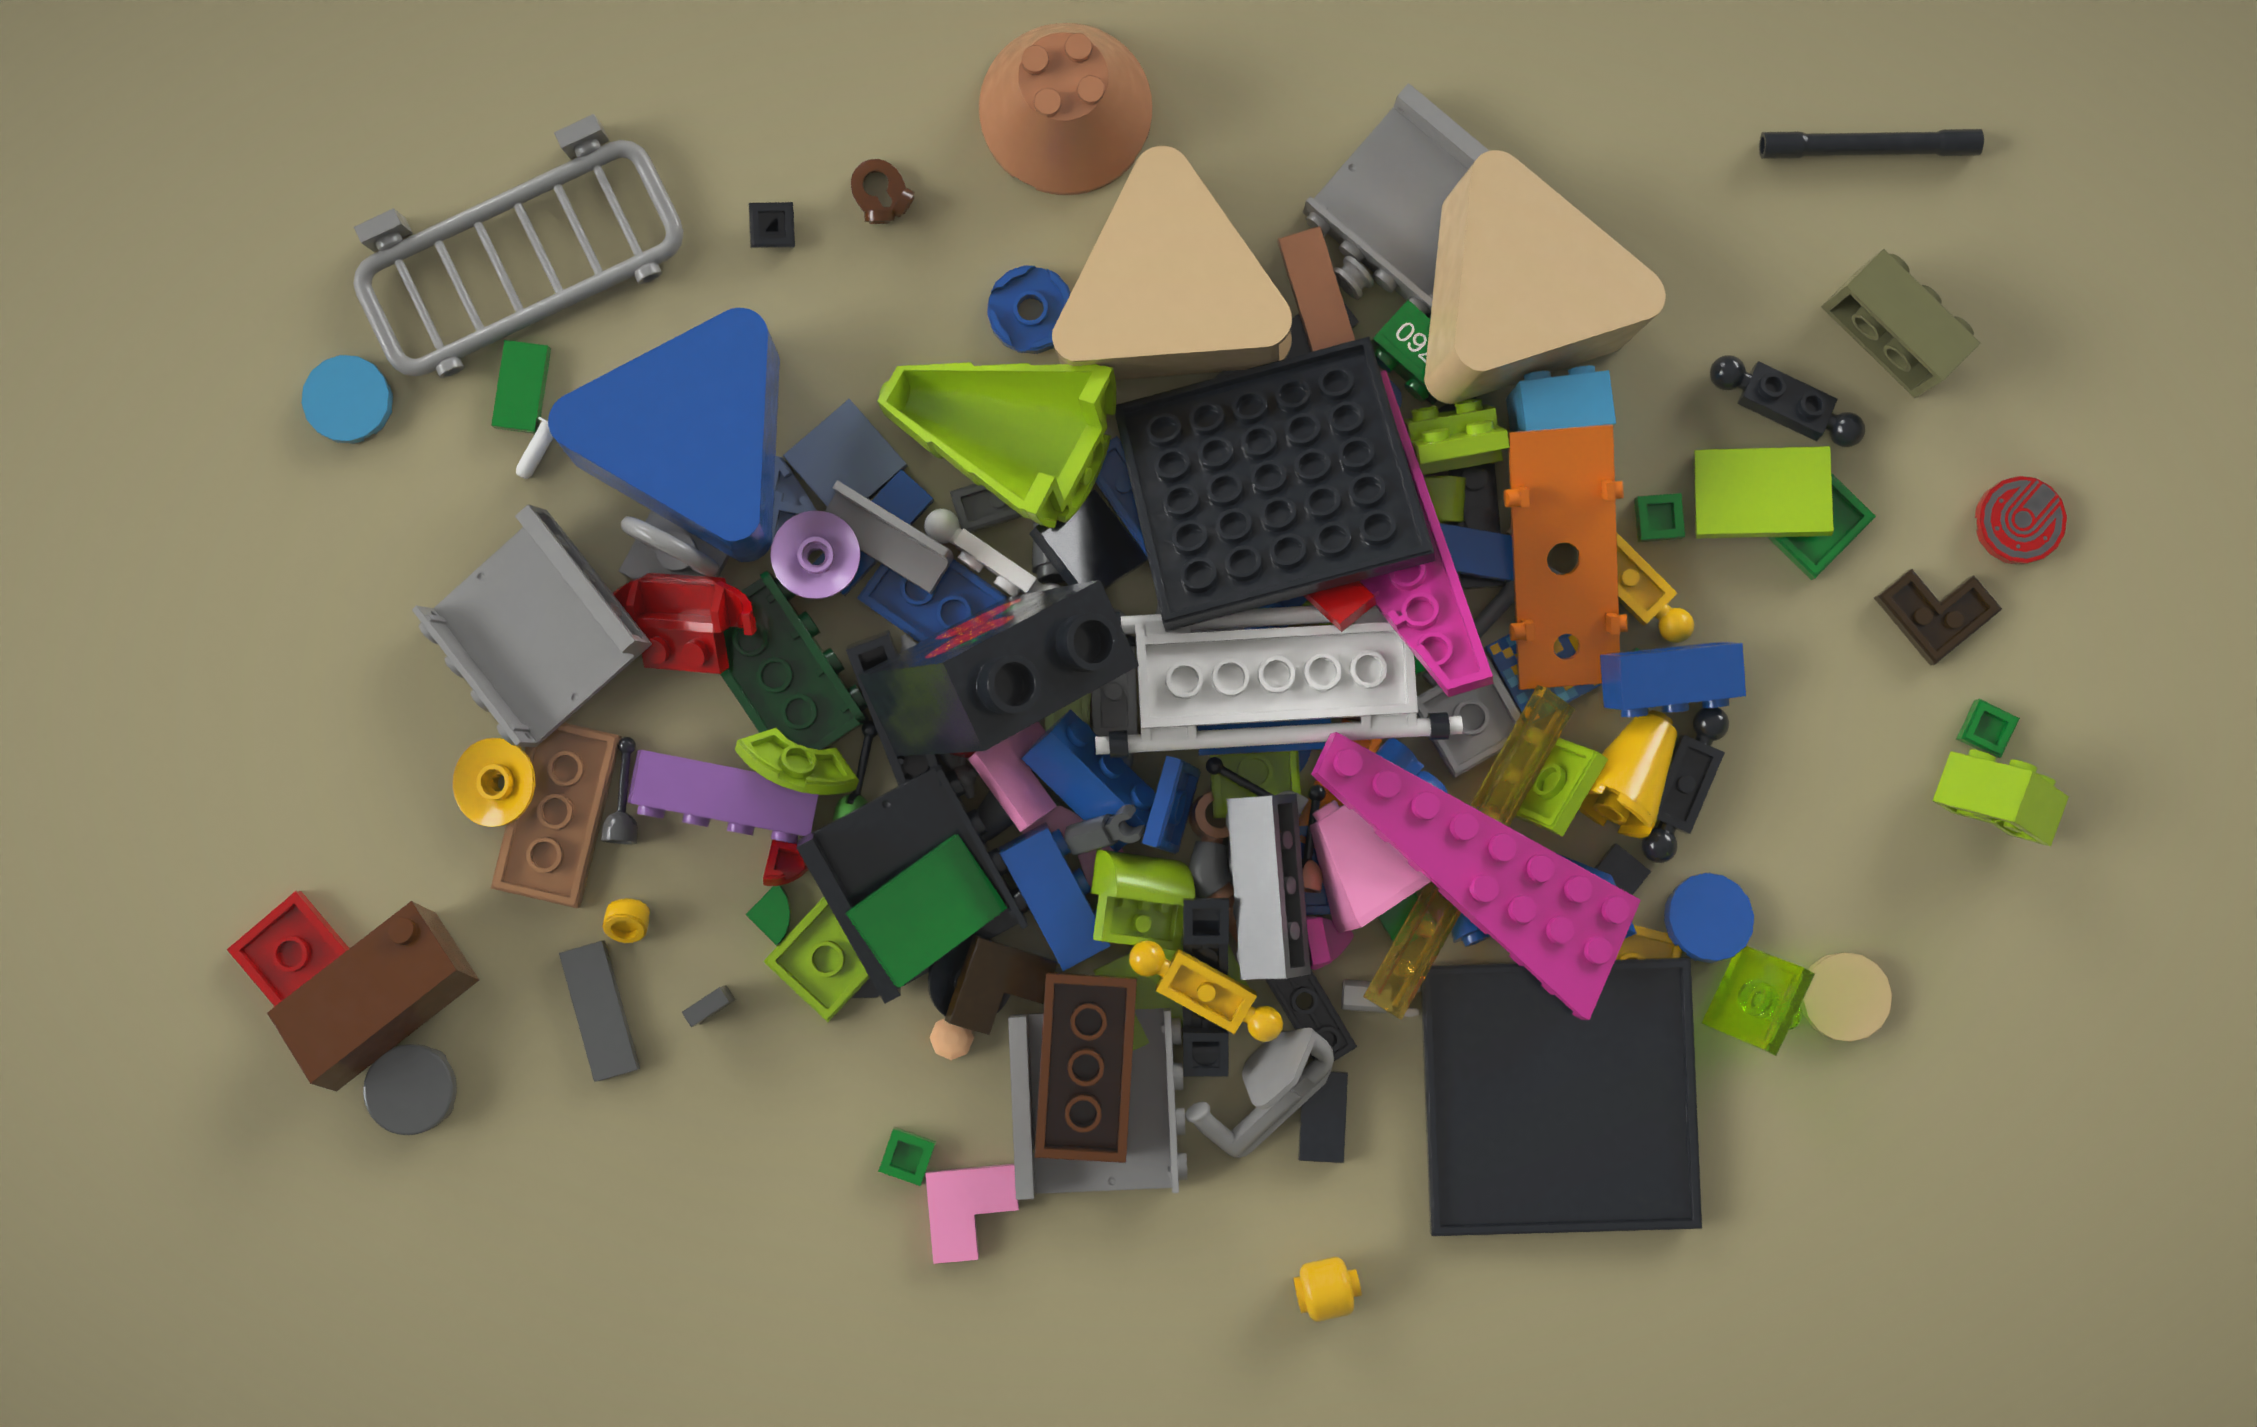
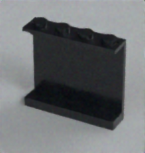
[796,763,1030,1004]

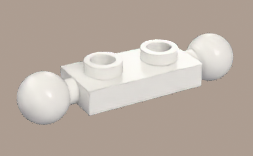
[924,508,1062,596]

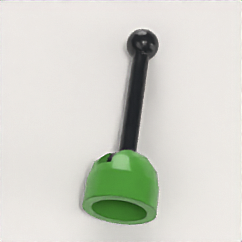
[833,720,878,821]

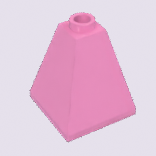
[1310,800,1431,933]

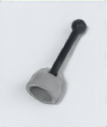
[1206,757,1309,817]

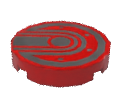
[1975,476,2067,564]

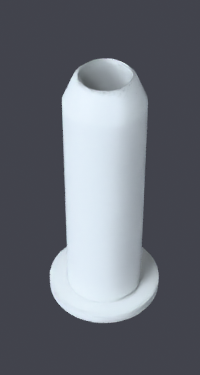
[516,417,553,479]

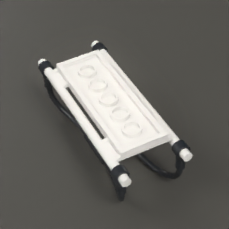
[1095,606,1463,759]

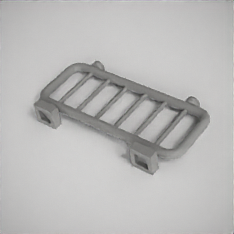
[353,114,684,378]

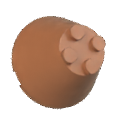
[979,23,1152,195]

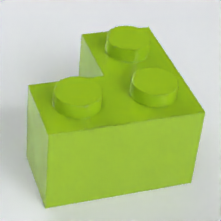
[1932,749,2069,847]

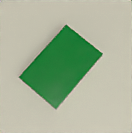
[846,834,1008,988]

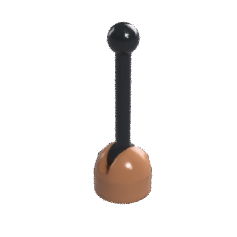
[1302,785,1326,893]

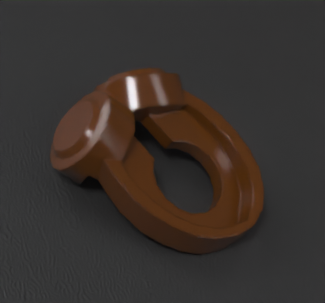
[851,159,915,224]

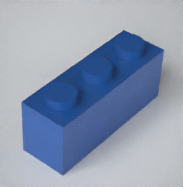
[1600,641,1746,717]
[1021,709,1156,852]
[999,822,1111,971]

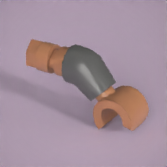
[1188,791,1238,943]

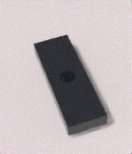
[1265,968,1357,1061]

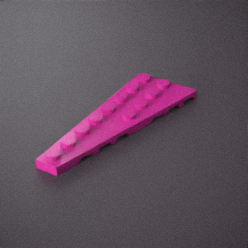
[1311,732,1641,1020]

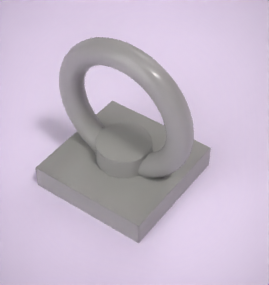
[619,510,730,579]

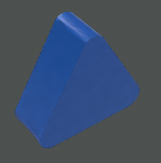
[548,308,780,562]

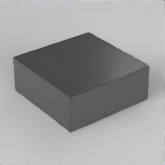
[682,985,736,1027]

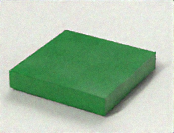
[1768,473,1876,580]

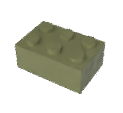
[1821,249,1981,398]

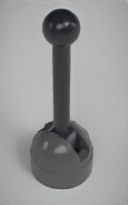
[601,737,638,844]

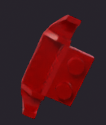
[612,573,757,674]

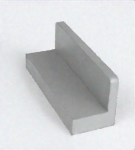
[825,480,955,594]

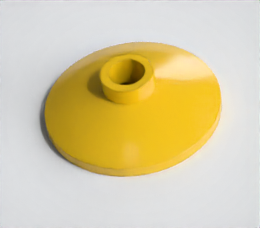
[453,738,535,827]

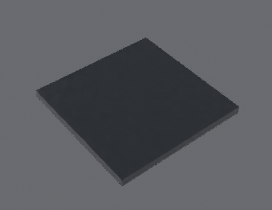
[1420,957,1702,1236]

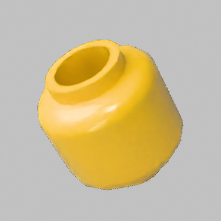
[1293,1257,1362,1322]

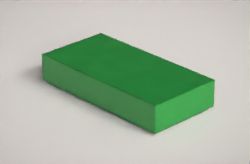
[491,340,551,434]

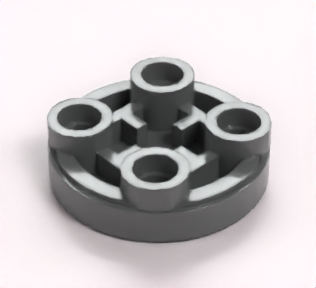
[363,1044,457,1135]

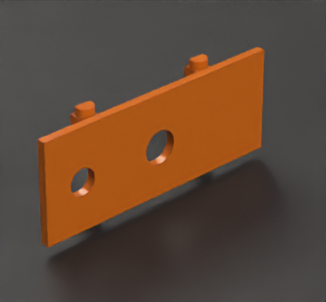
[1504,424,1628,690]

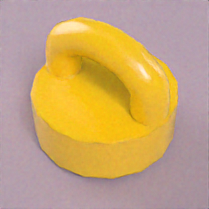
[602,898,650,943]

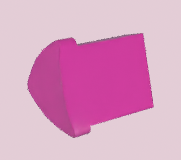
[1306,916,1354,970]

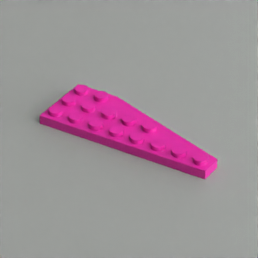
[1359,370,1494,697]

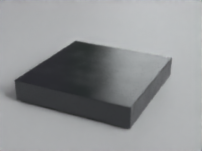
[1029,490,1148,590]

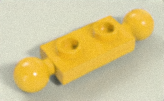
[1569,532,1694,643]
[1129,940,1283,1042]

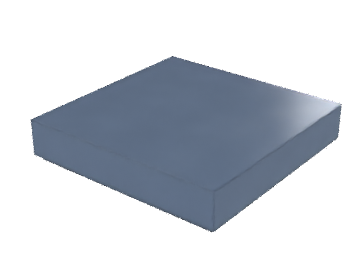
[783,399,908,506]

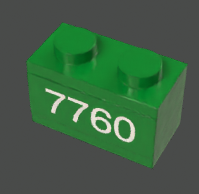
[1371,300,1438,405]

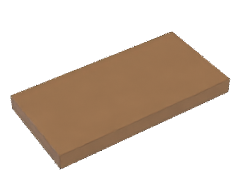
[491,723,622,908]

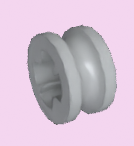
[1334,256,1374,300]

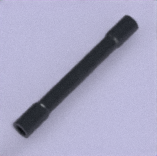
[1759,129,1984,159]

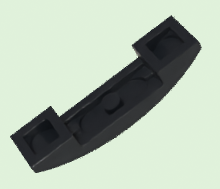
[1183,898,1229,1077]

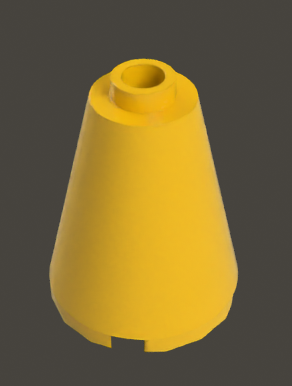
[1579,710,1677,838]

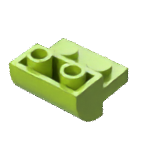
[1403,398,1510,475]
[1091,849,1195,951]

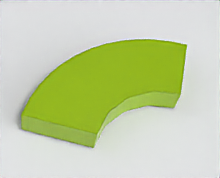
[735,728,859,795]

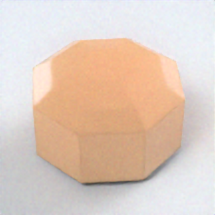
[929,1018,975,1060]

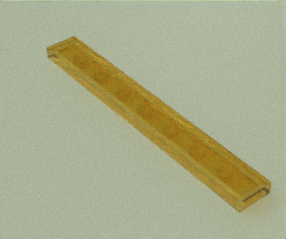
[1363,685,1575,1020]

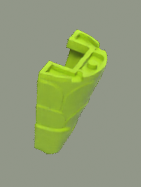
[877,362,1116,528]

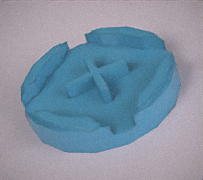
[301,355,393,444]

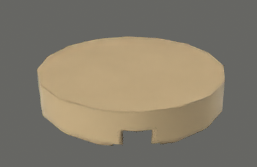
[1800,952,1892,1042]

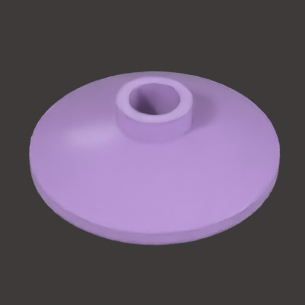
[770,511,860,599]

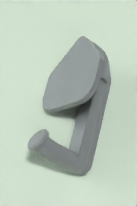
[1185,1028,1334,1158]

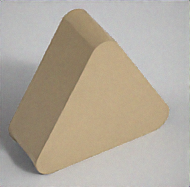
[1052,146,1292,380]
[1424,150,1666,404]

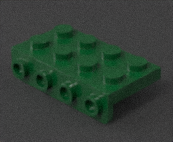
[720,570,869,750]

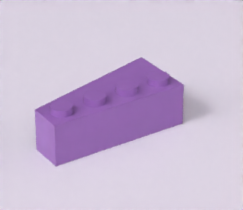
[627,750,818,844]

